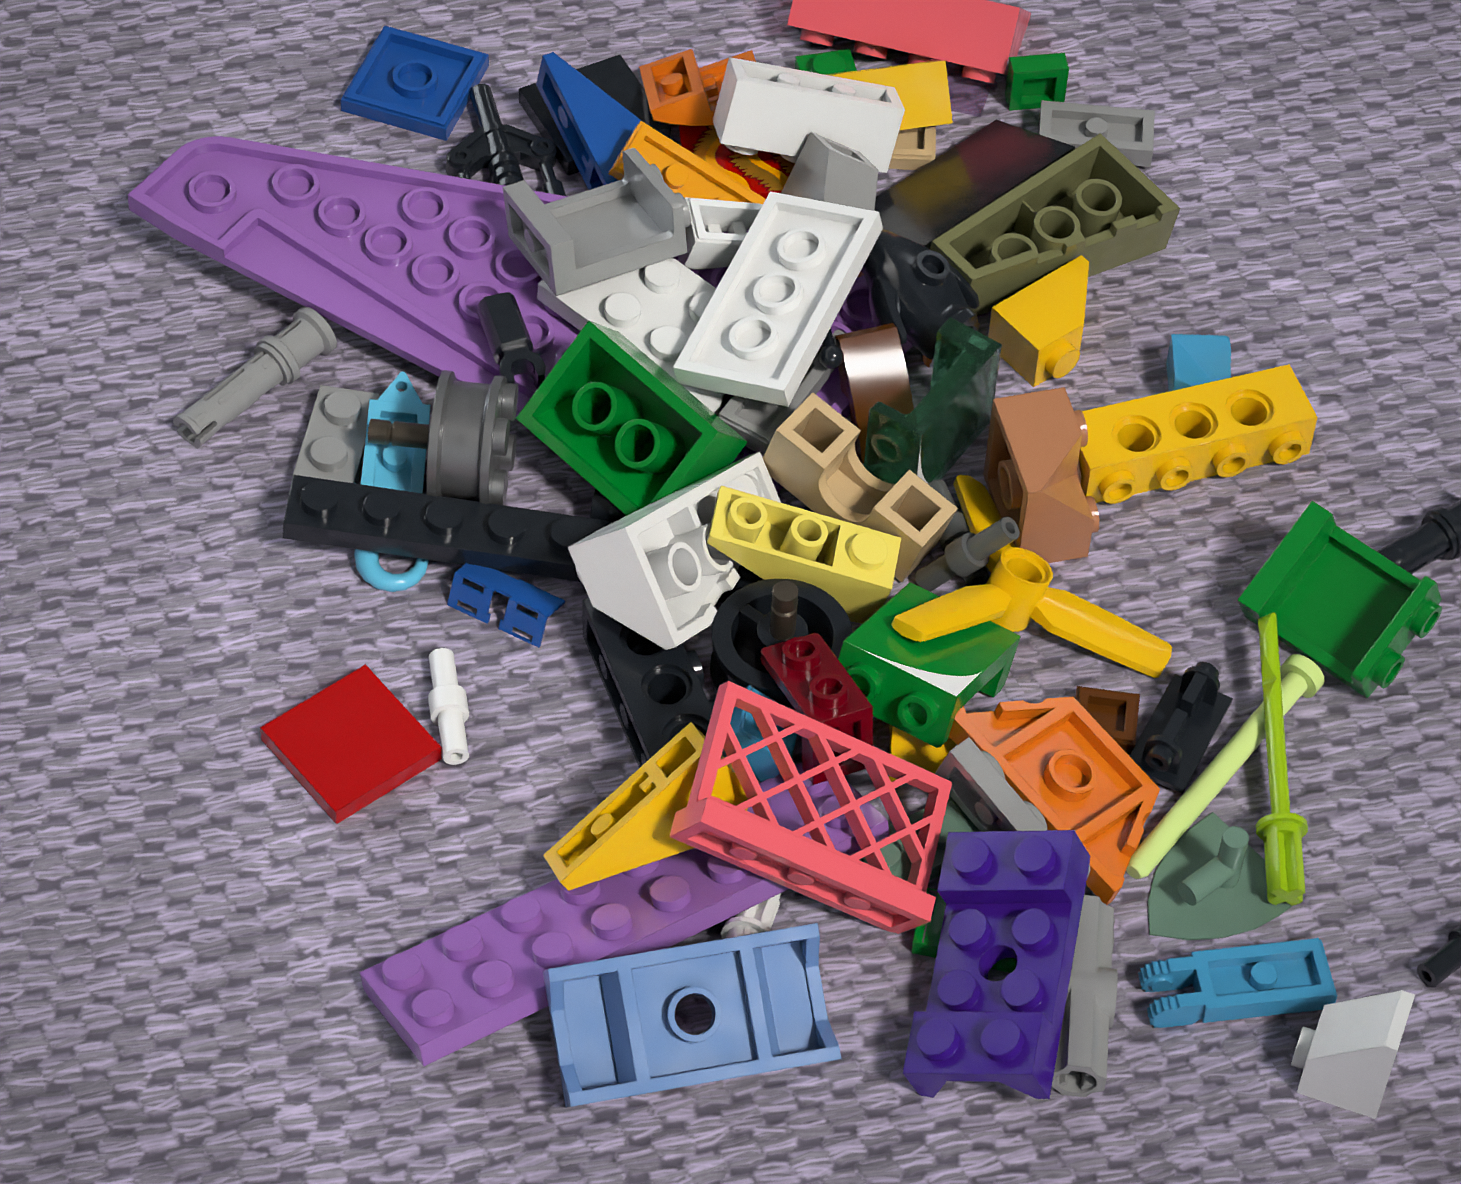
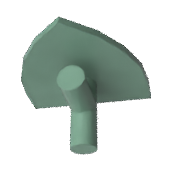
[1148,812,1305,940]

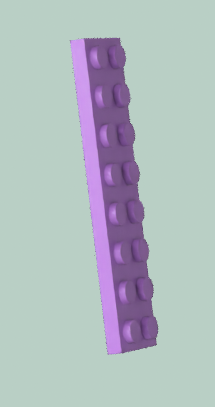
[360,762,890,1066]

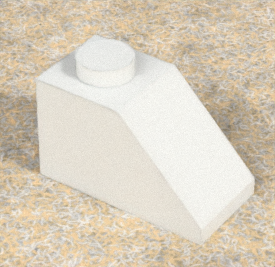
[1291,990,1415,1119]

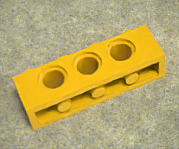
[1079,364,1318,504]

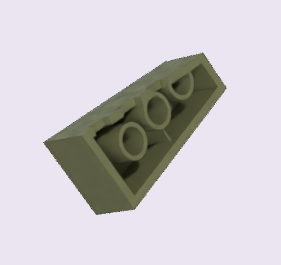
[930,133,1180,316]

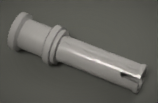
[173,306,337,449]

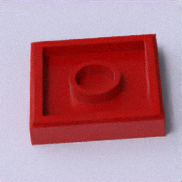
[260,664,442,824]

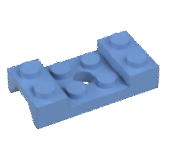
[543,923,841,1108]

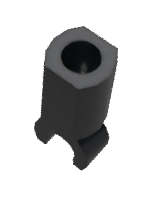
[476,292,546,389]

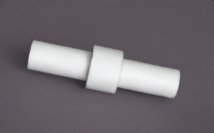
[428,648,469,765]

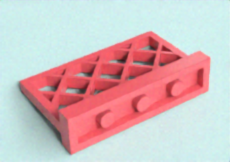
[669,681,952,934]

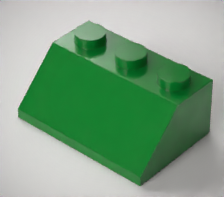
[516,320,747,516]

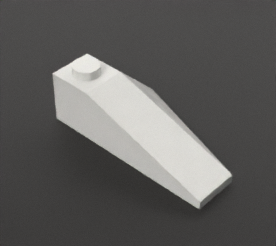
[568,451,781,650]

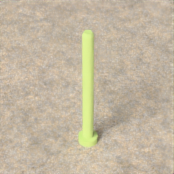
[1126,654,1325,879]

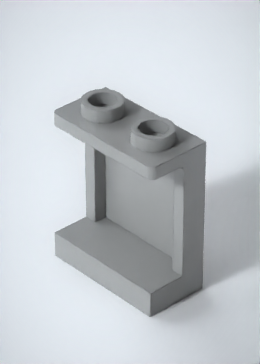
[503,148,691,296]

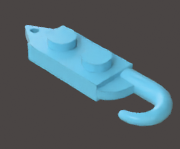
[354,371,431,592]

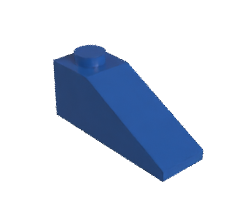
[536,52,643,190]

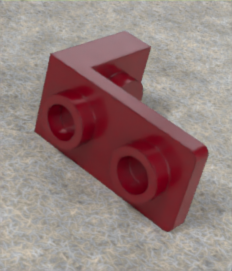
[761,633,873,785]

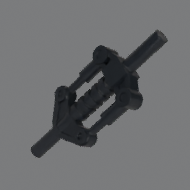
[446,84,566,196]

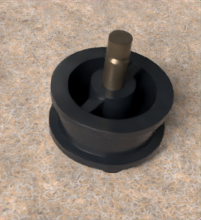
[710,579,853,711]

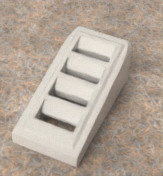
[678,197,763,269]

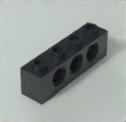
[582,598,731,768]

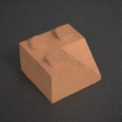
[983,387,1099,563]

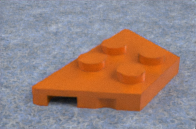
[949,696,1160,905]

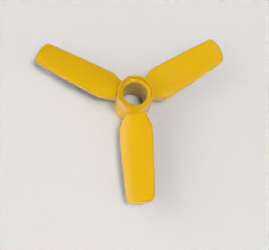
[891,475,1172,678]

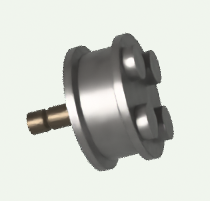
[368,370,518,505]

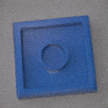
[341,26,489,141]

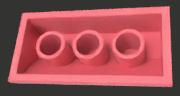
[787,0,1031,84]

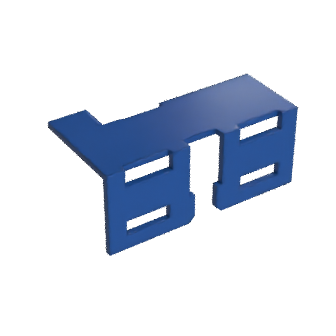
[447,563,565,648]

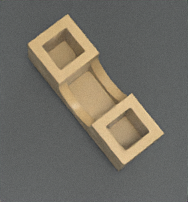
[763,392,958,582]

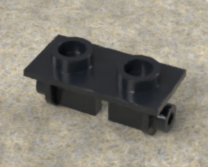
[1129,662,1233,794]

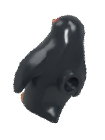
[858,228,980,368]

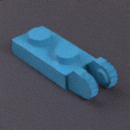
[1138,938,1337,1028]

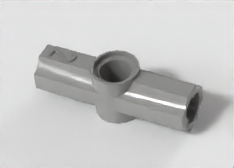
[1052,895,1118,1097]

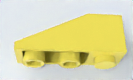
[707,485,901,624]

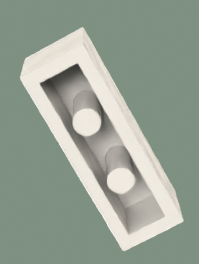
[713,57,905,173]

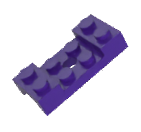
[903,830,1091,1099]

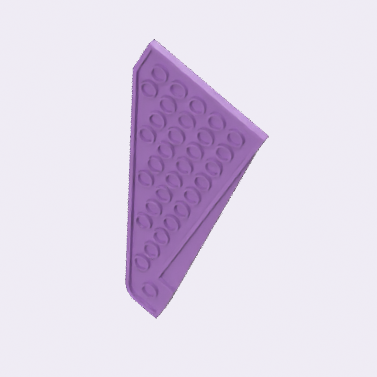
[128,136,913,494]

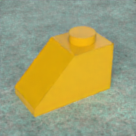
[987,255,1089,387]

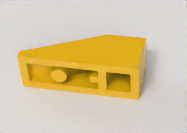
[543,722,748,891]

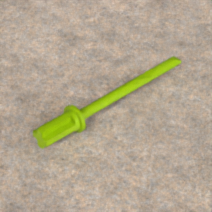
[1256,612,1308,906]

